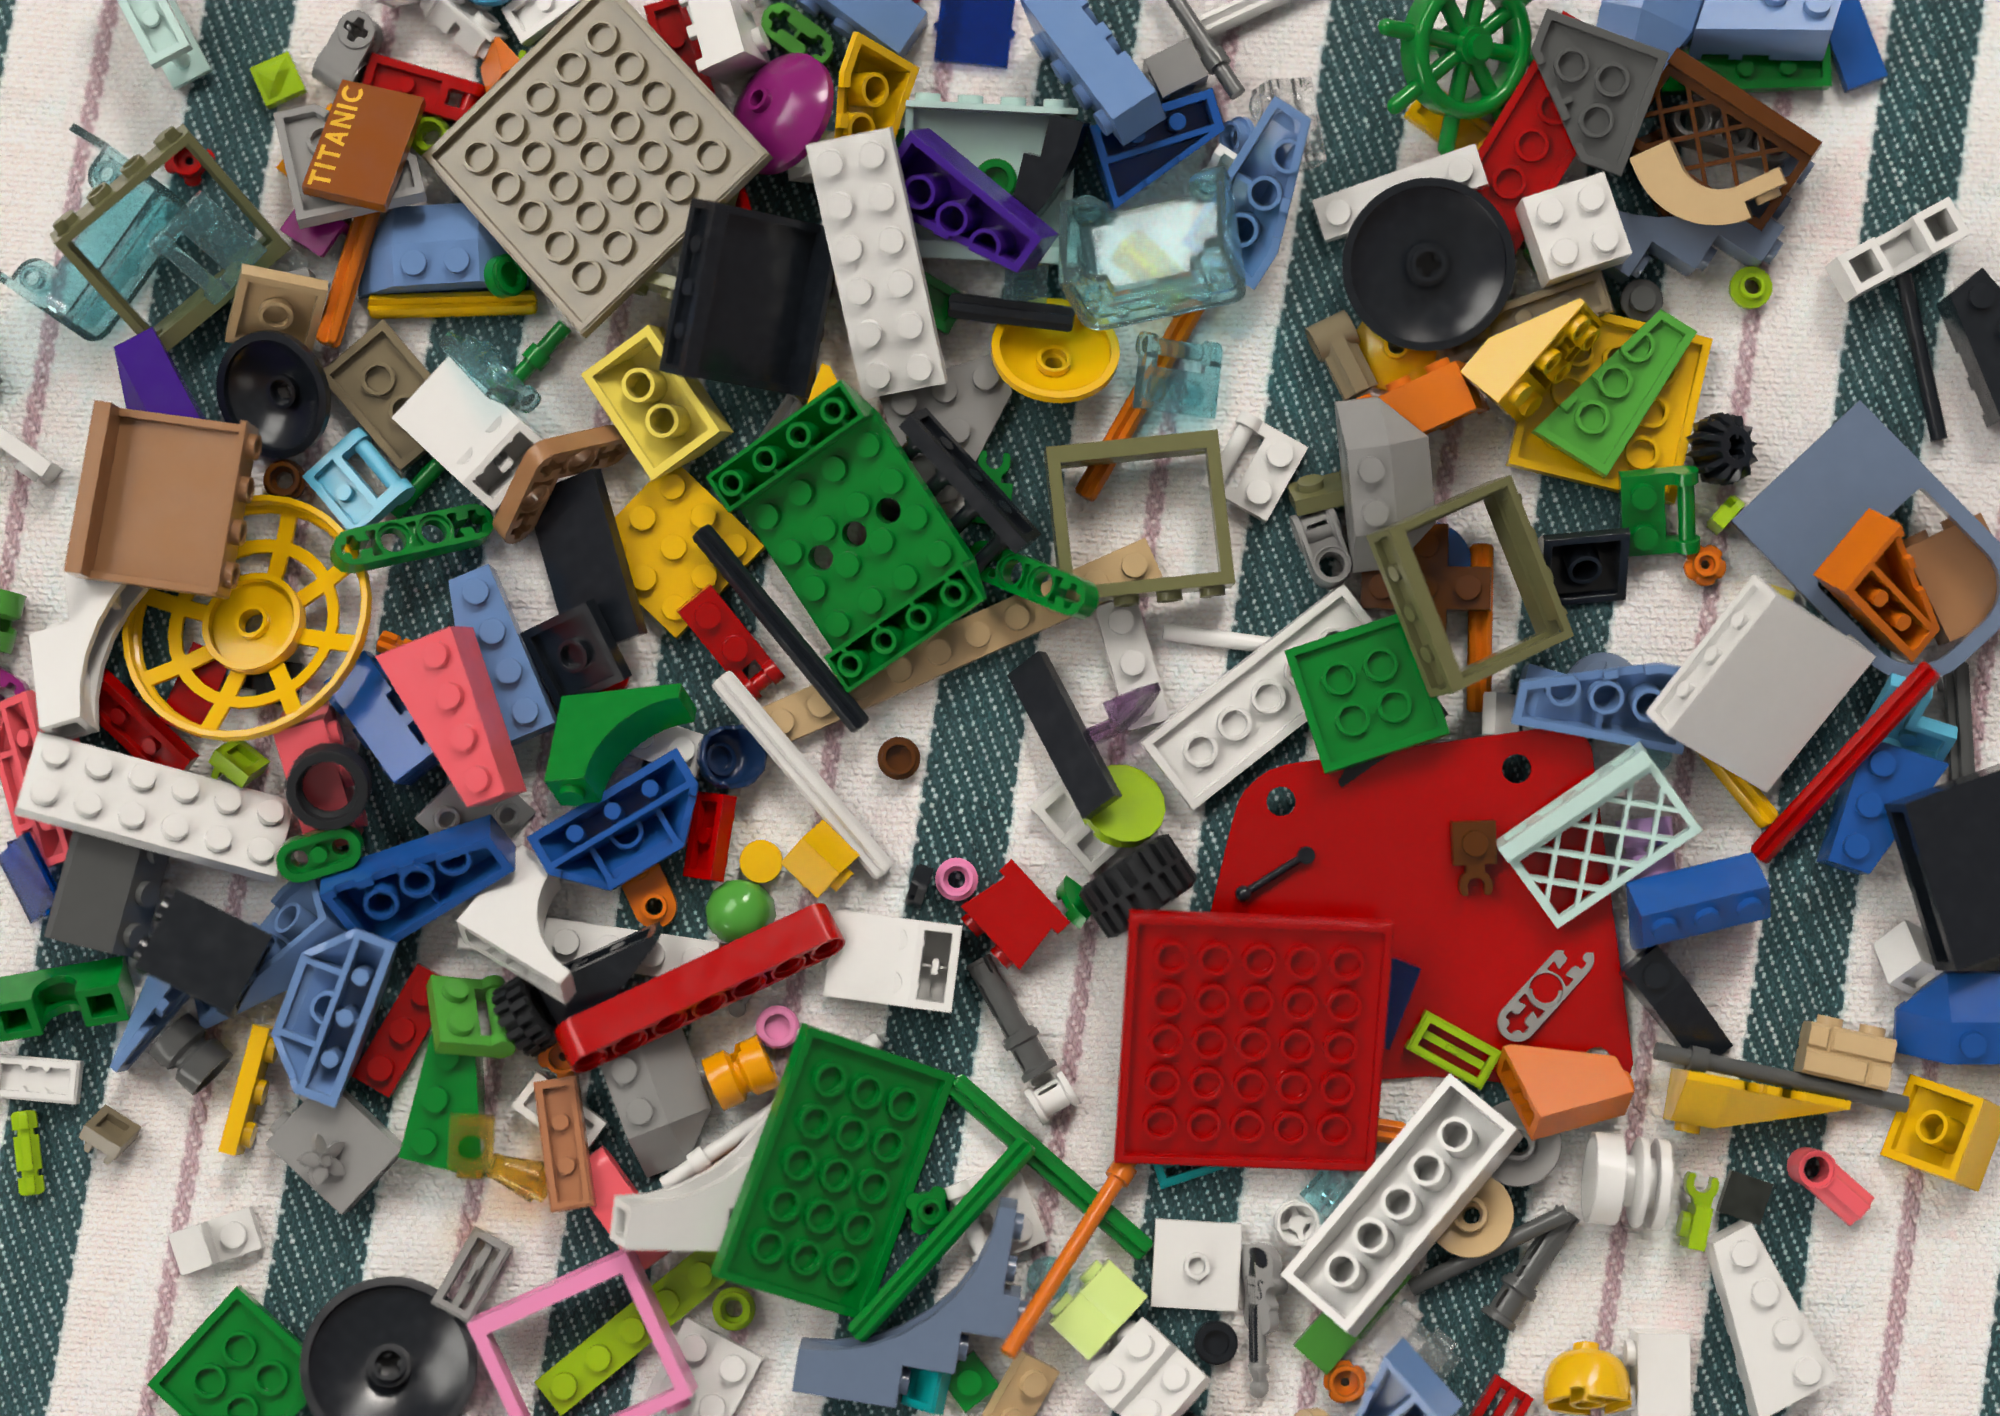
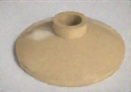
[1436,1176,1514,1258]

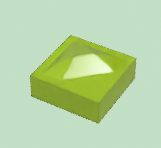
[249,51,308,110]

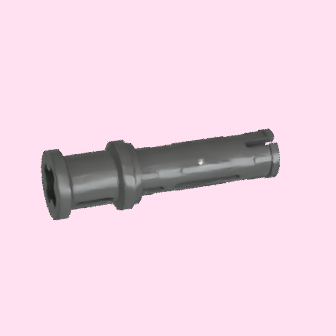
[966,954,1057,1083]
[1481,1205,1580,1332]

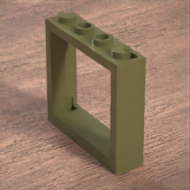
[49,124,291,352]
[1044,429,1235,609]
[1366,475,1574,698]

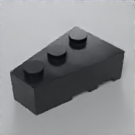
[1936,267,2000,428]

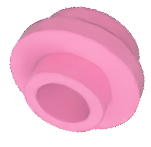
[935,858,978,901]

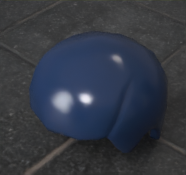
[696,724,768,790]

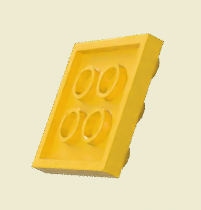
[615,466,765,640]

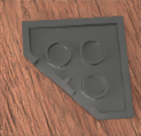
[1531,9,1669,178]

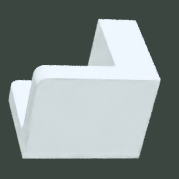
[1874,920,1943,995]

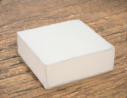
[1481,692,1519,736]

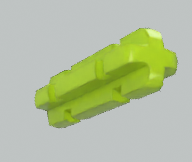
[10,1110,45,1196]

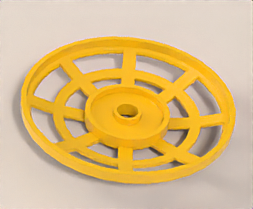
[122,494,372,742]

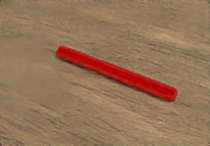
[1751,662,1940,864]

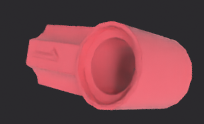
[1787,1147,1874,1226]

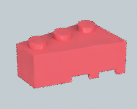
[273,701,368,847]

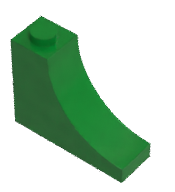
[544,683,697,806]

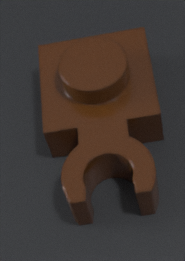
[1450,819,1497,896]

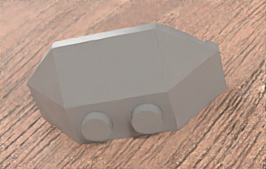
[1334,396,1436,573]
[600,1027,712,1178]

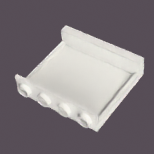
[1645,574,1876,793]

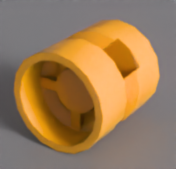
[701,1035,780,1111]

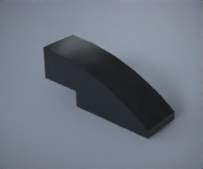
[1013,114,1090,218]

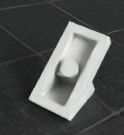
[168,1206,265,1276]

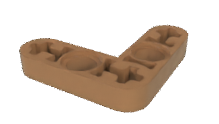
[493,425,629,544]

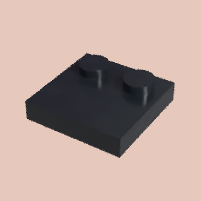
[520,598,632,710]

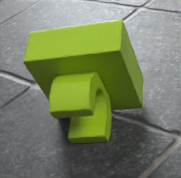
[208,741,270,789]

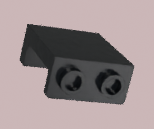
[133,889,275,1020]

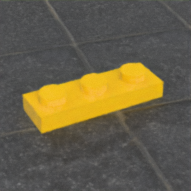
[218,1023,279,1156]

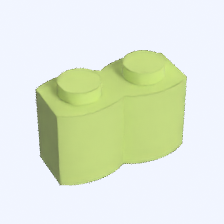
[1049,1258,1148,1361]

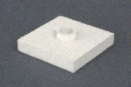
[1150,1218,1242,1312]

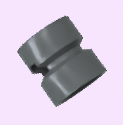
[149,1013,233,1095]

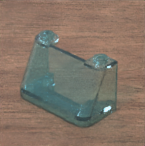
[1058,166,1246,330]

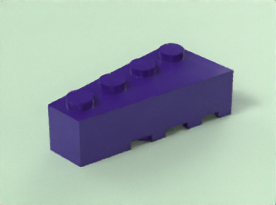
[897,128,1059,273]

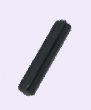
[948,292,1075,332]

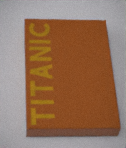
[302,79,426,213]

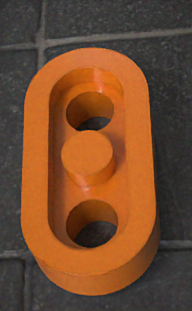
[621,863,678,927]

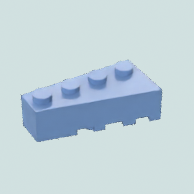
[1020,0,1167,146]
[448,564,557,747]

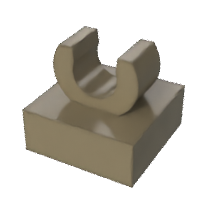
[78,1104,142,1165]

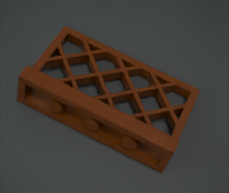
[1633,47,1822,232]

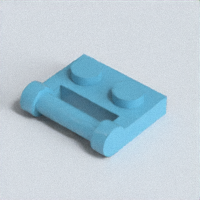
[302,427,416,529]

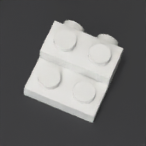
[1084,1317,1212,1416]

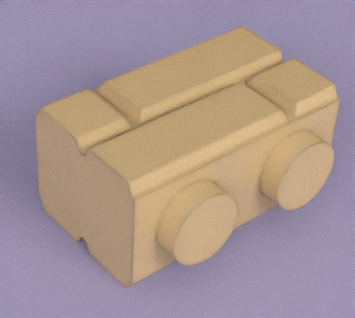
[1793,1014,1897,1091]

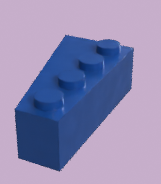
[319,814,516,943]

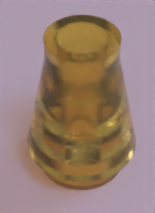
[486,1152,548,1203]

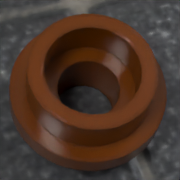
[263,459,307,499]

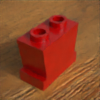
[961,859,1070,970]

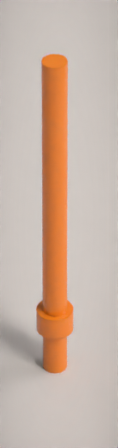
[1000,1160,1137,1359]

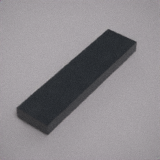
[1007,651,1122,820]

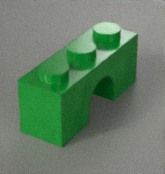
[0,956,136,1042]

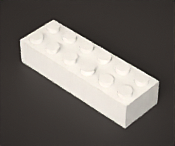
[1280,1073,1523,1338]

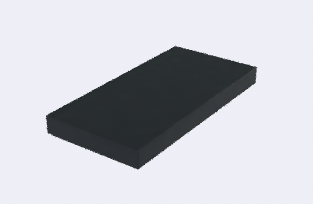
[534,468,648,644]

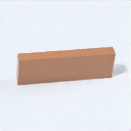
[533,1075,596,1213]

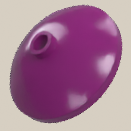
[732,53,834,175]

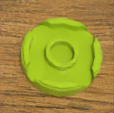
[1080,765,1166,848]

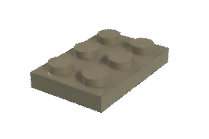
[323,319,431,473]

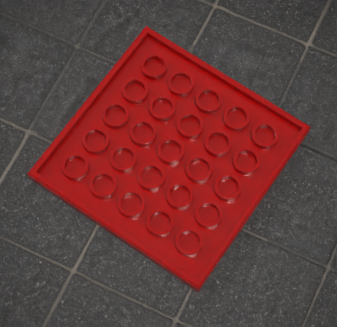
[1113,909,1395,1172]

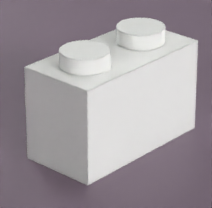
[1623,1329,1691,1416]

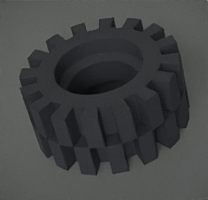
[492,976,558,1057]

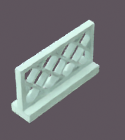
[1496,741,1703,929]

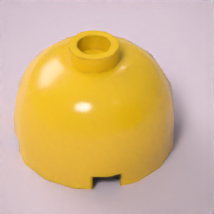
[1543,1341,1632,1415]

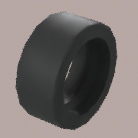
[285,743,372,830]

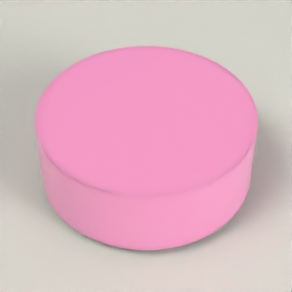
[756,1005,800,1049]

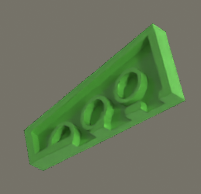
[1531,309,1697,478]

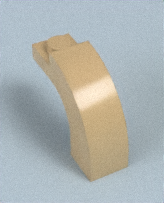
[1629,140,1788,226]

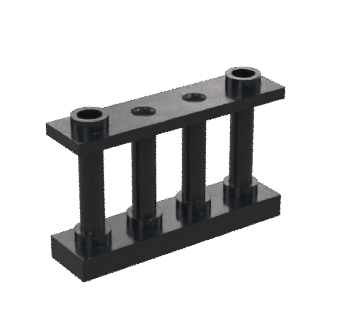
[881,408,1041,574]

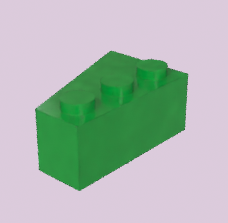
[398,1031,490,1179]

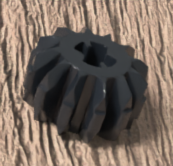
[1686,412,1758,486]

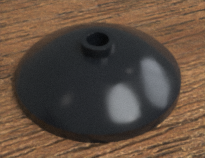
[216,330,331,459]

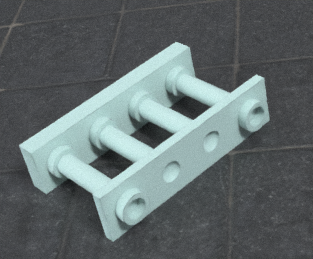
[117,0,212,90]

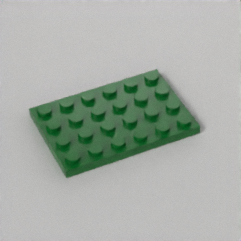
[710,1023,956,1318]

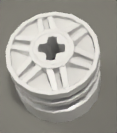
[1581,1132,1674,1230]

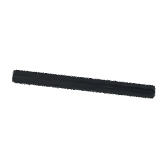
[692,524,869,733]

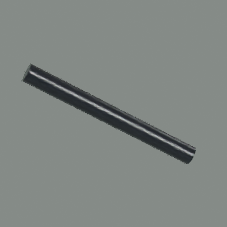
[1895,273,1948,442]

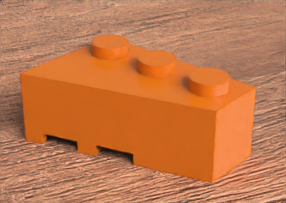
[1356,357,1490,435]
[1813,508,1940,663]

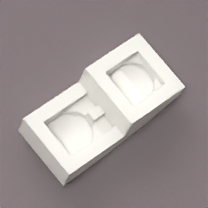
[1029,778,1120,875]

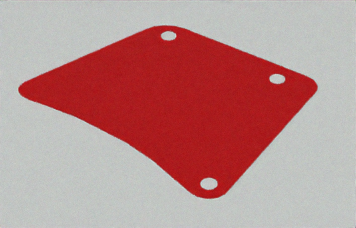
[1210,729,1633,1083]

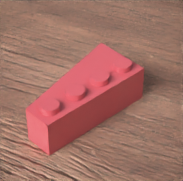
[375,626,527,807]

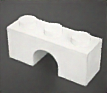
[1825,197,1970,304]

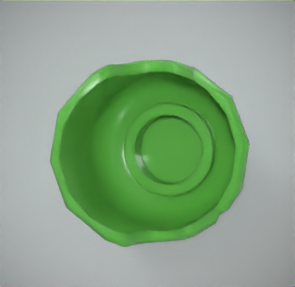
[705,880,776,943]

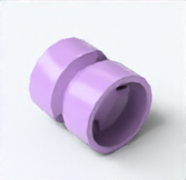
[1615,816,1677,881]

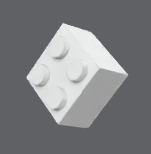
[1514,172,1632,289]

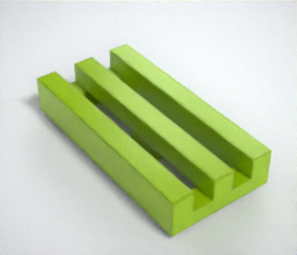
[1404,1009,1501,1090]

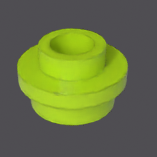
[411,115,450,156]
[1729,266,1773,309]
[712,1286,756,1331]

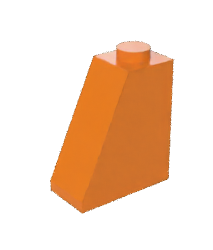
[1495,1044,1635,1141]

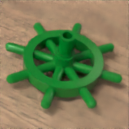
[1378,0,1534,155]

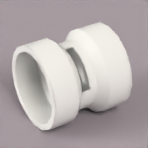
[1274,1200,1320,1246]

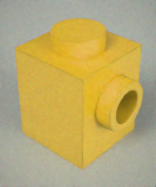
[780,819,860,899]

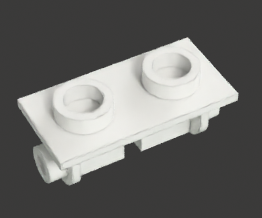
[420,0,509,60]

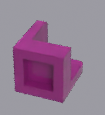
[280,209,350,258]

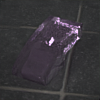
[1087,682,1161,745]

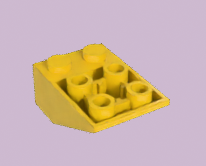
[1460,298,1604,423]

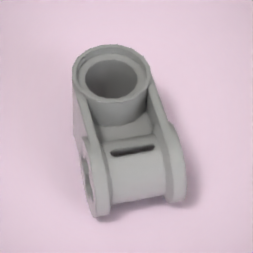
[312,10,383,91]
[1289,508,1352,589]

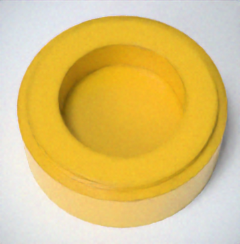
[739,840,783,883]

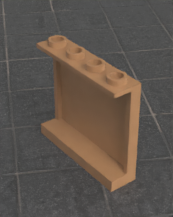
[64,400,262,599]

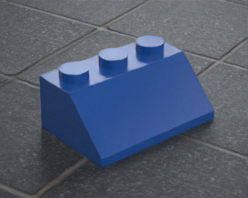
[1626,852,1771,950]

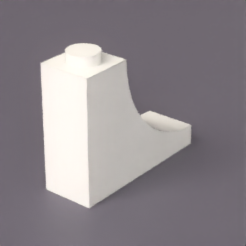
[456,845,576,1005]

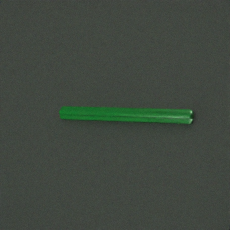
[949,1074,1153,1260]
[848,1137,1036,1343]

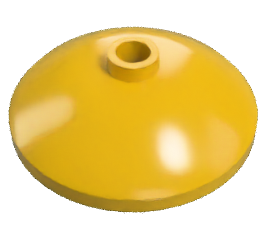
[991,298,1120,403]

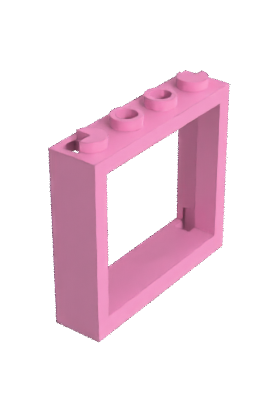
[466,1248,698,1416]

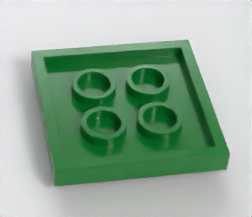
[1284,614,1450,775]
[147,1285,307,1416]

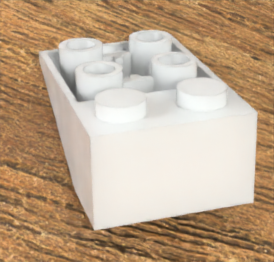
[392,354,543,512]
[823,910,963,1013]

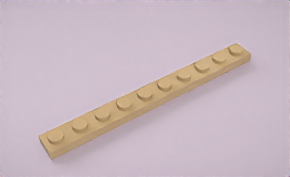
[762,538,1163,742]

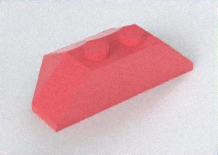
[0,690,80,869]

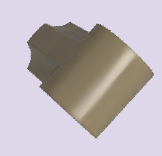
[1305,310,1378,401]

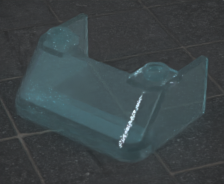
[0,123,189,341]

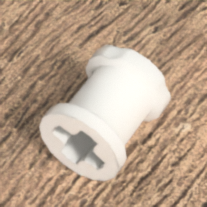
[1024,1071,1080,1125]

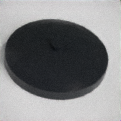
[1341,177,1515,351]
[299,1277,478,1416]

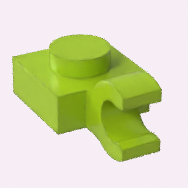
[1676,1171,1719,1252]

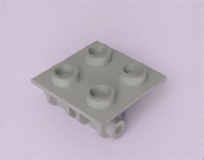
[415,781,536,839]

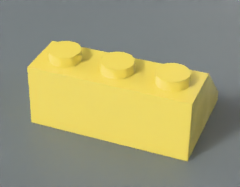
[581,325,734,481]

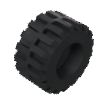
[1078,834,1198,938]

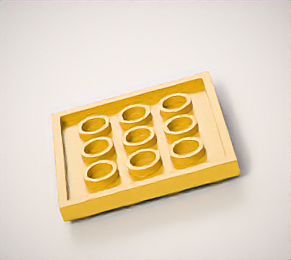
[1506,314,1713,506]

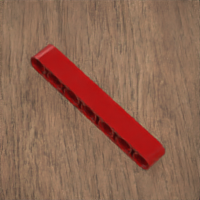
[554,903,846,1073]

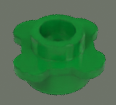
[905,1186,949,1235]

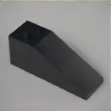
[537,921,663,1025]
[1618,945,1733,1056]

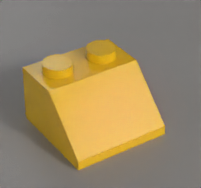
[1880,1074,2000,1192]

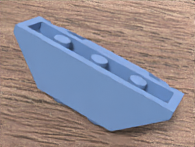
[358,203,530,298]
[271,928,397,1108]

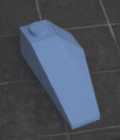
[1596,0,1705,70]
[1182,95,1312,290]
[1511,662,1685,755]
[194,877,348,1029]
[110,976,191,1072]

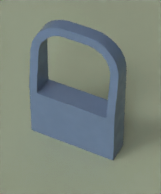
[1730,400,2000,677]

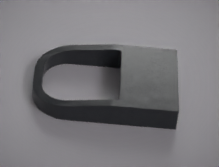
[1884,764,2000,972]

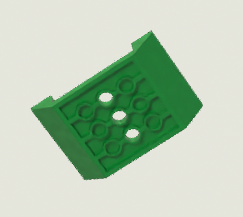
[705,380,987,693]

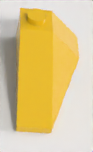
[834,32,919,138]
[1663,1068,1851,1135]

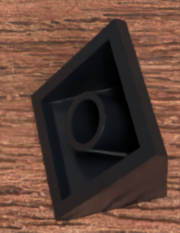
[1538,527,1630,605]

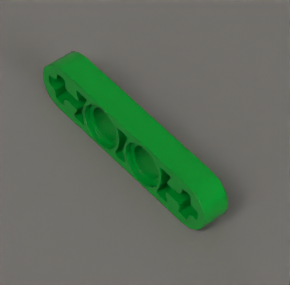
[330,504,494,574]
[969,540,1099,619]

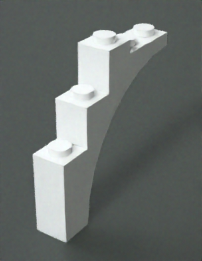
[29,574,150,740]
[609,1028,799,1251]

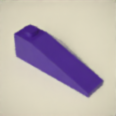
[114,326,206,420]

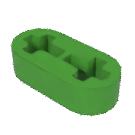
[761,3,834,67]

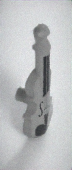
[1240,1242,1288,1398]

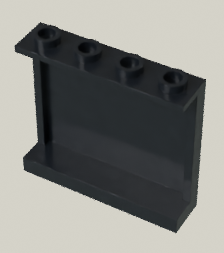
[659,198,834,398]

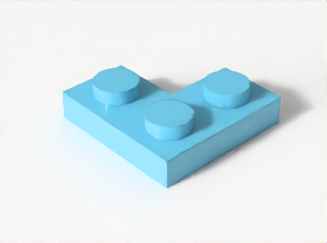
[1859,673,1958,761]

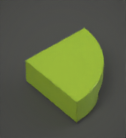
[1706,494,1746,536]

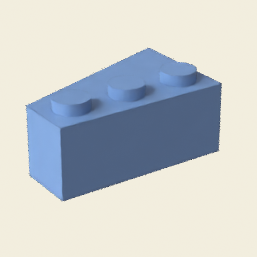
[1689,0,1842,61]

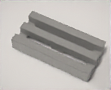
[431,1226,513,1324]

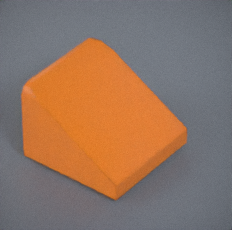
[480,36,520,92]

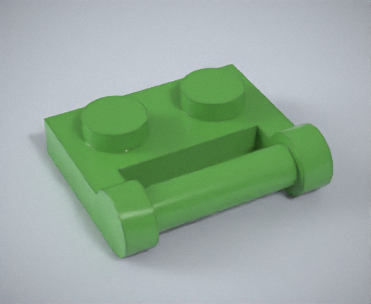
[426,975,516,1058]

